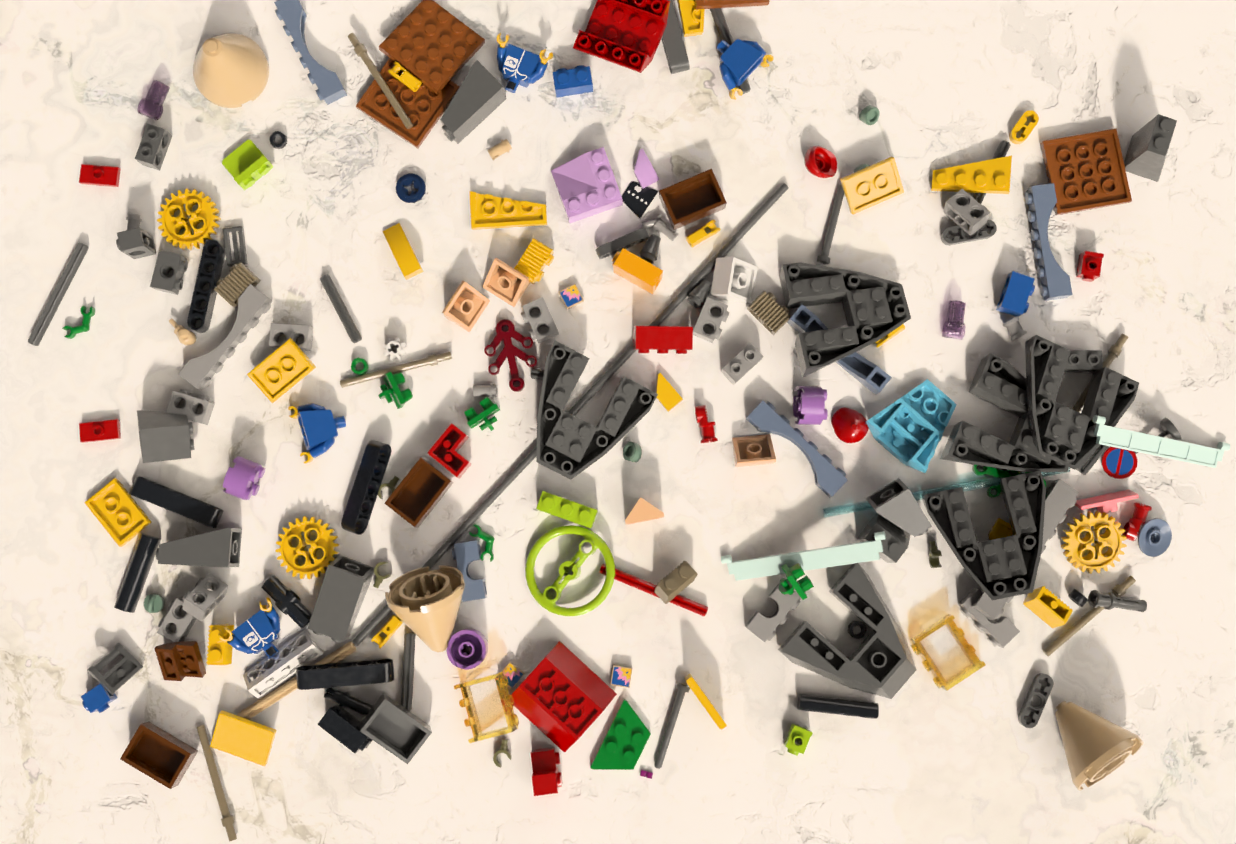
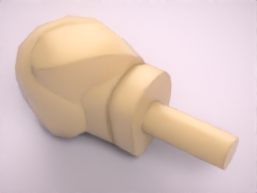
[169,319,197,346]

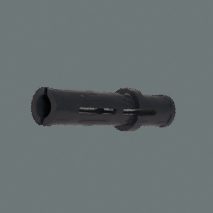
[324,688,373,715]

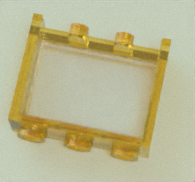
[910,614,986,691]
[454,671,519,743]

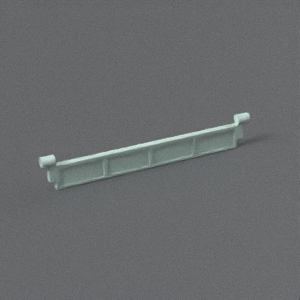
[1092,415,1231,468]
[721,531,886,581]

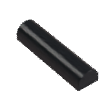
[114,533,161,613]
[797,694,879,719]

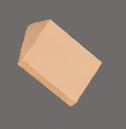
[483,258,530,307]
[442,281,490,332]
[732,434,776,467]
[625,497,664,525]

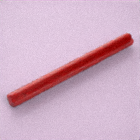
[599,564,708,616]

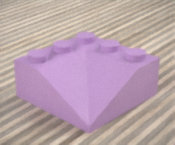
[551,147,623,223]

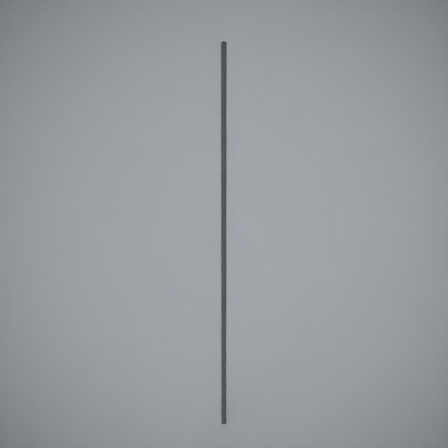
[352,183,789,646]

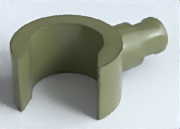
[378,476,400,499]
[929,541,942,568]
[373,562,392,588]
[493,739,512,768]

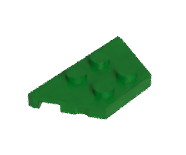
[590,699,651,770]

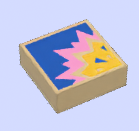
[559,284,584,310]
[498,661,525,689]
[610,665,633,688]

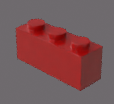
[633,326,693,354]

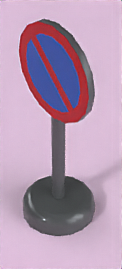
[1102,417,1182,479]

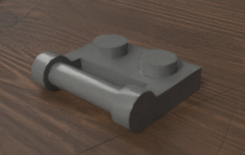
[87,643,143,695]

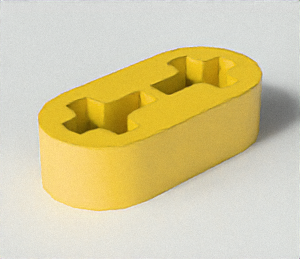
[1009,110,1039,144]

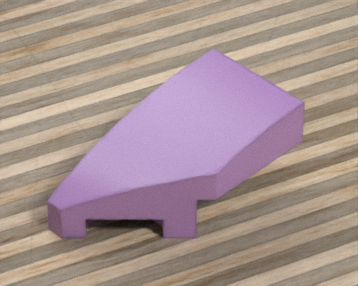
[633,149,659,189]

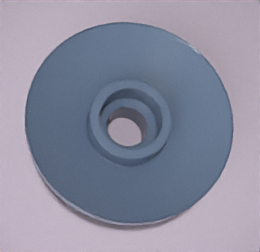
[1138,518,1172,557]

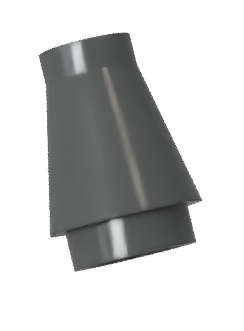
[639,234,661,264]
[687,279,712,308]

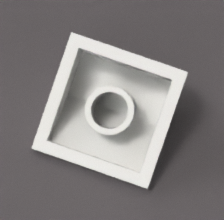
[710,257,758,304]

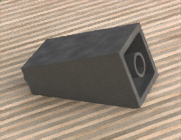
[440,60,506,144]
[1124,114,1177,182]
[156,528,242,567]
[307,555,374,642]

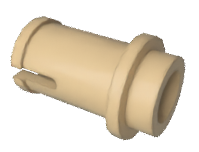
[487,139,512,161]

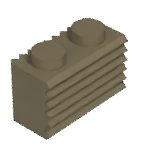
[214,262,261,308]
[747,291,791,336]
[654,561,698,604]

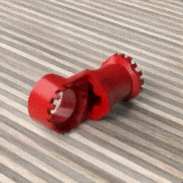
[695,405,718,443]
[1122,503,1152,541]

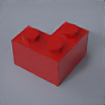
[427,423,471,479]
[531,747,563,796]

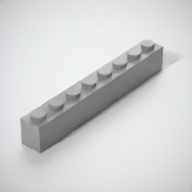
[972,479,1079,620]

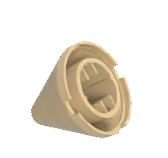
[193,33,269,108]
[385,565,465,652]
[1055,701,1144,791]

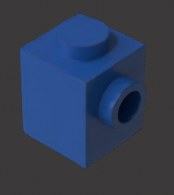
[81,684,117,713]

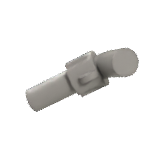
[642,215,678,241]

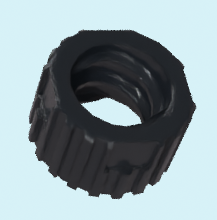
[269,131,287,149]
[1068,589,1088,607]
[847,621,866,639]

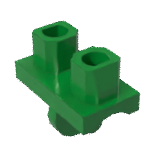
[378,372,413,409]
[464,397,500,431]
[778,563,814,600]

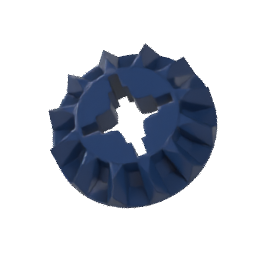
[396,173,426,204]

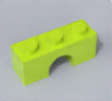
[536,491,598,529]

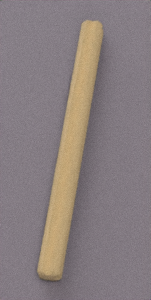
[237,641,356,720]

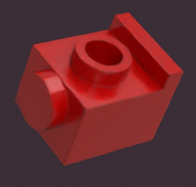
[1076,251,1104,282]

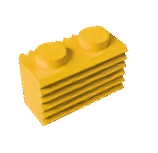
[514,238,554,285]
[1023,586,1073,628]
[206,624,234,665]

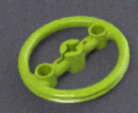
[525,525,615,616]

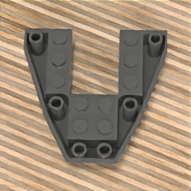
[779,262,911,378]
[1025,335,1139,470]
[536,341,658,480]
[940,353,1069,472]
[923,470,1046,600]
[778,563,917,699]

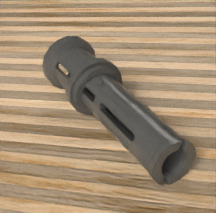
[1088,590,1147,612]

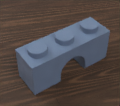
[452,540,488,602]

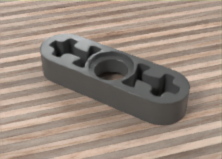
[941,220,997,246]
[596,228,649,259]
[1018,673,1054,728]

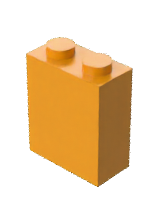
[612,248,663,294]

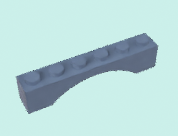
[274,0,347,105]
[1025,183,1073,301]
[787,305,892,395]
[746,401,848,498]

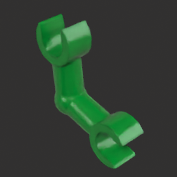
[62,306,95,339]
[469,525,495,562]

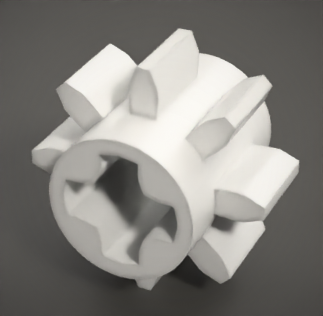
[383,337,407,361]

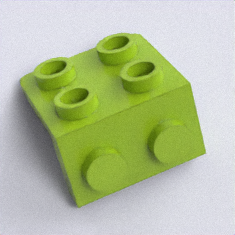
[222,140,274,190]

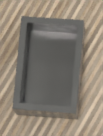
[359,693,432,764]

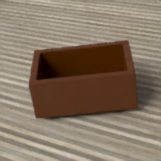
[659,169,727,230]
[384,457,454,528]
[120,721,198,789]

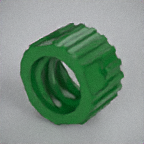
[350,357,369,375]

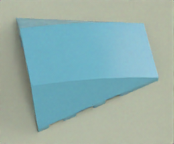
[866,379,957,473]

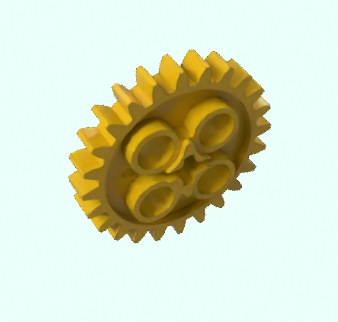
[157,189,221,251]
[1061,511,1127,574]
[275,516,340,579]

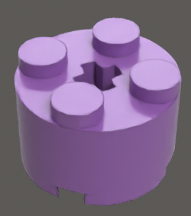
[793,386,828,425]
[223,456,265,500]
[446,629,488,670]

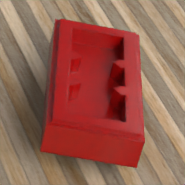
[79,164,121,187]
[79,419,121,443]

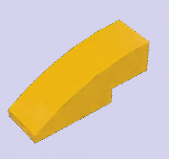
[383,223,424,280]

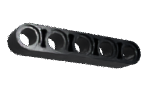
[187,239,226,333]
[341,440,392,535]
[129,476,224,528]
[296,659,394,690]

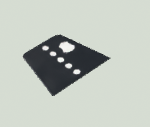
[622,182,658,218]

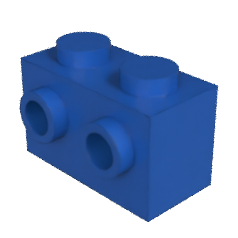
[552,65,593,98]
[996,271,1035,317]

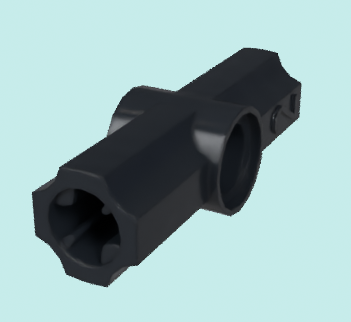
[261,575,312,628]

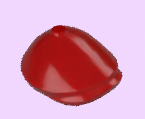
[804,146,837,178]
[831,407,869,443]

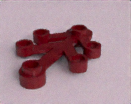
[484,319,537,392]

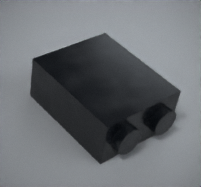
[317,704,373,753]

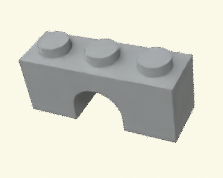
[745,582,801,642]
[958,588,1020,648]

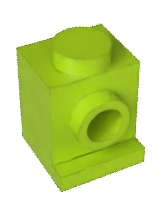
[784,723,813,756]

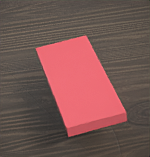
[1075,490,1139,514]

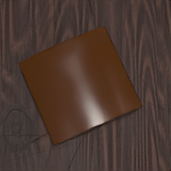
[154,641,206,681]

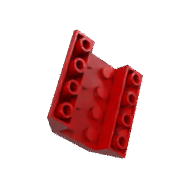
[573,0,670,73]
[507,641,617,753]

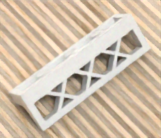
[243,629,323,699]

